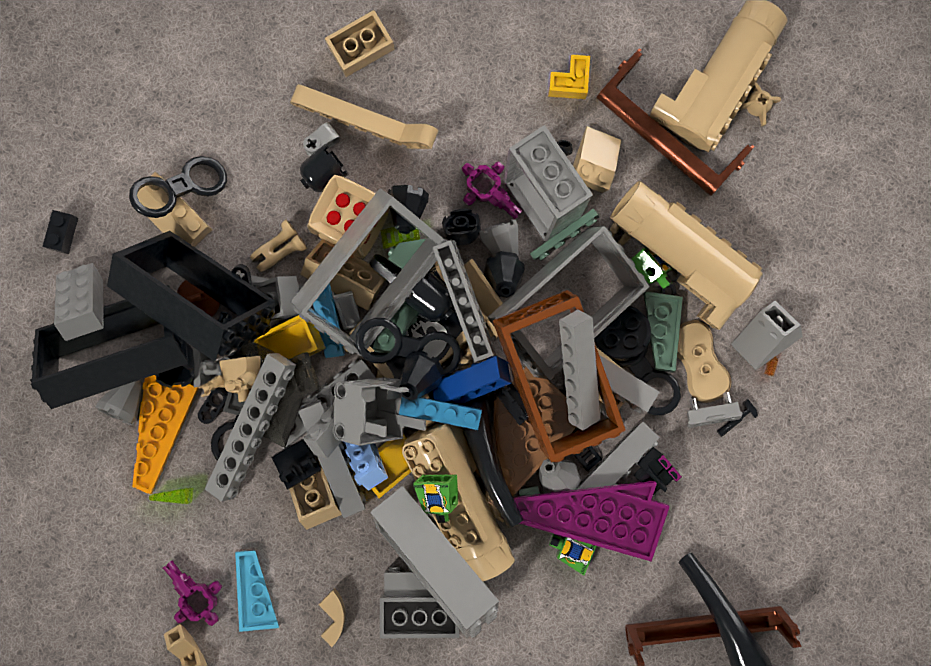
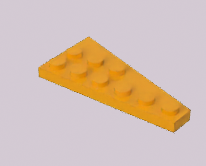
[132,375,199,494]

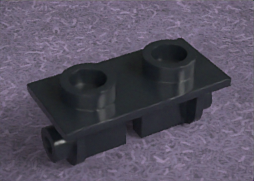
[496,383,529,425]

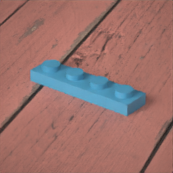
[313,283,345,358]
[399,397,482,430]

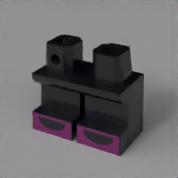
[634,447,682,495]

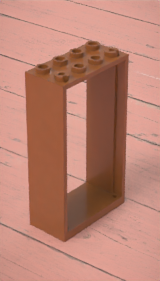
[493,290,626,463]

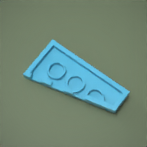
[235,550,279,632]

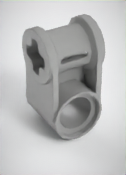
[303,122,340,156]

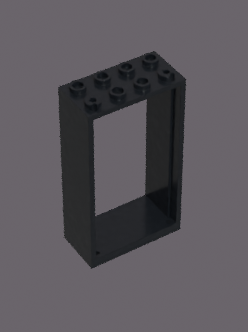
[107,231,276,362]
[30,285,188,409]

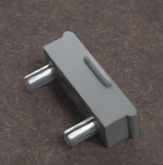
[687,392,743,428]

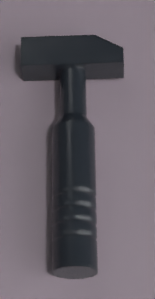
[717,399,758,437]

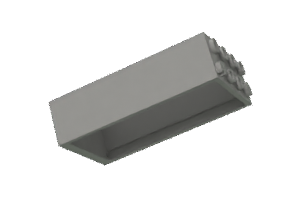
[504,125,593,242]
[291,189,447,356]
[487,226,649,380]
[370,486,499,638]

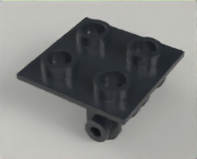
[271,439,321,490]

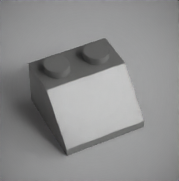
[255,276,299,321]

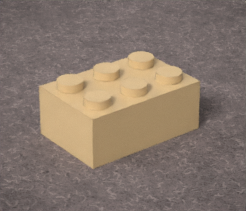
[325,10,395,77]

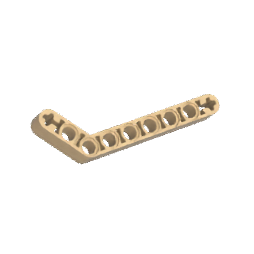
[290,84,439,149]

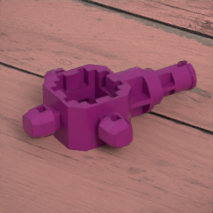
[461,162,523,219]
[162,560,222,626]

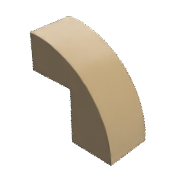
[319,588,346,647]
[164,624,207,666]

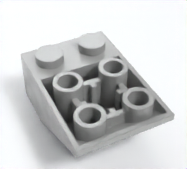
[731,301,803,370]

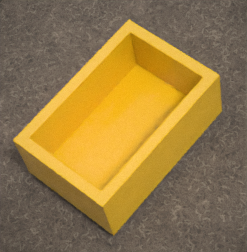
[254,315,326,364]
[372,433,411,498]

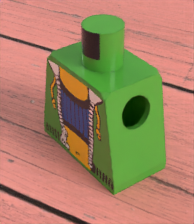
[631,247,673,289]
[413,475,458,523]
[549,534,596,575]

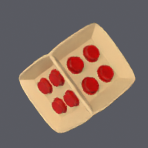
[307,175,390,259]

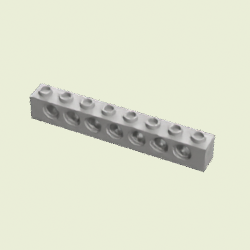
[205,353,296,502]

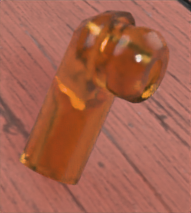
[764,356,778,377]

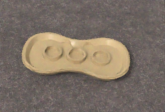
[677,320,731,403]

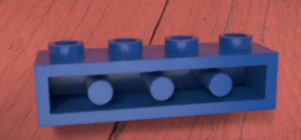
[433,356,511,405]

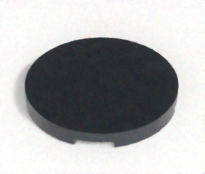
[594,306,651,361]

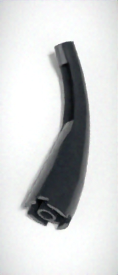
[461,391,523,528]
[679,553,773,666]

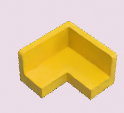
[548,55,590,99]

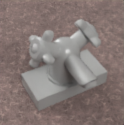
[193,348,230,387]

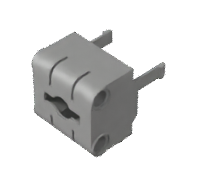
[333,377,426,446]

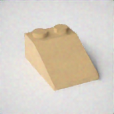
[573,126,621,193]
[289,457,342,530]

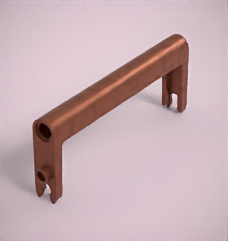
[596,48,755,196]
[625,606,801,666]

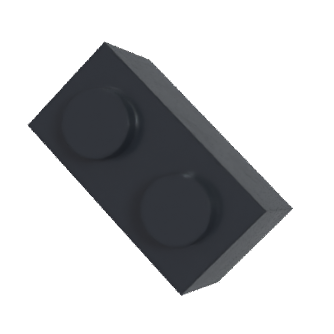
[42,210,78,254]

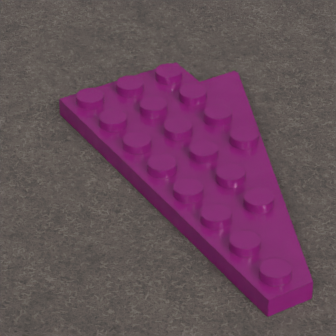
[501,481,670,562]

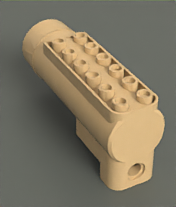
[650,0,787,153]
[610,181,763,330]
[402,422,515,581]

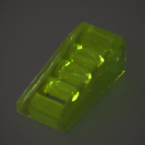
[380,227,420,249]
[149,487,194,504]

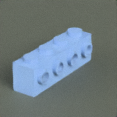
[342,441,388,491]

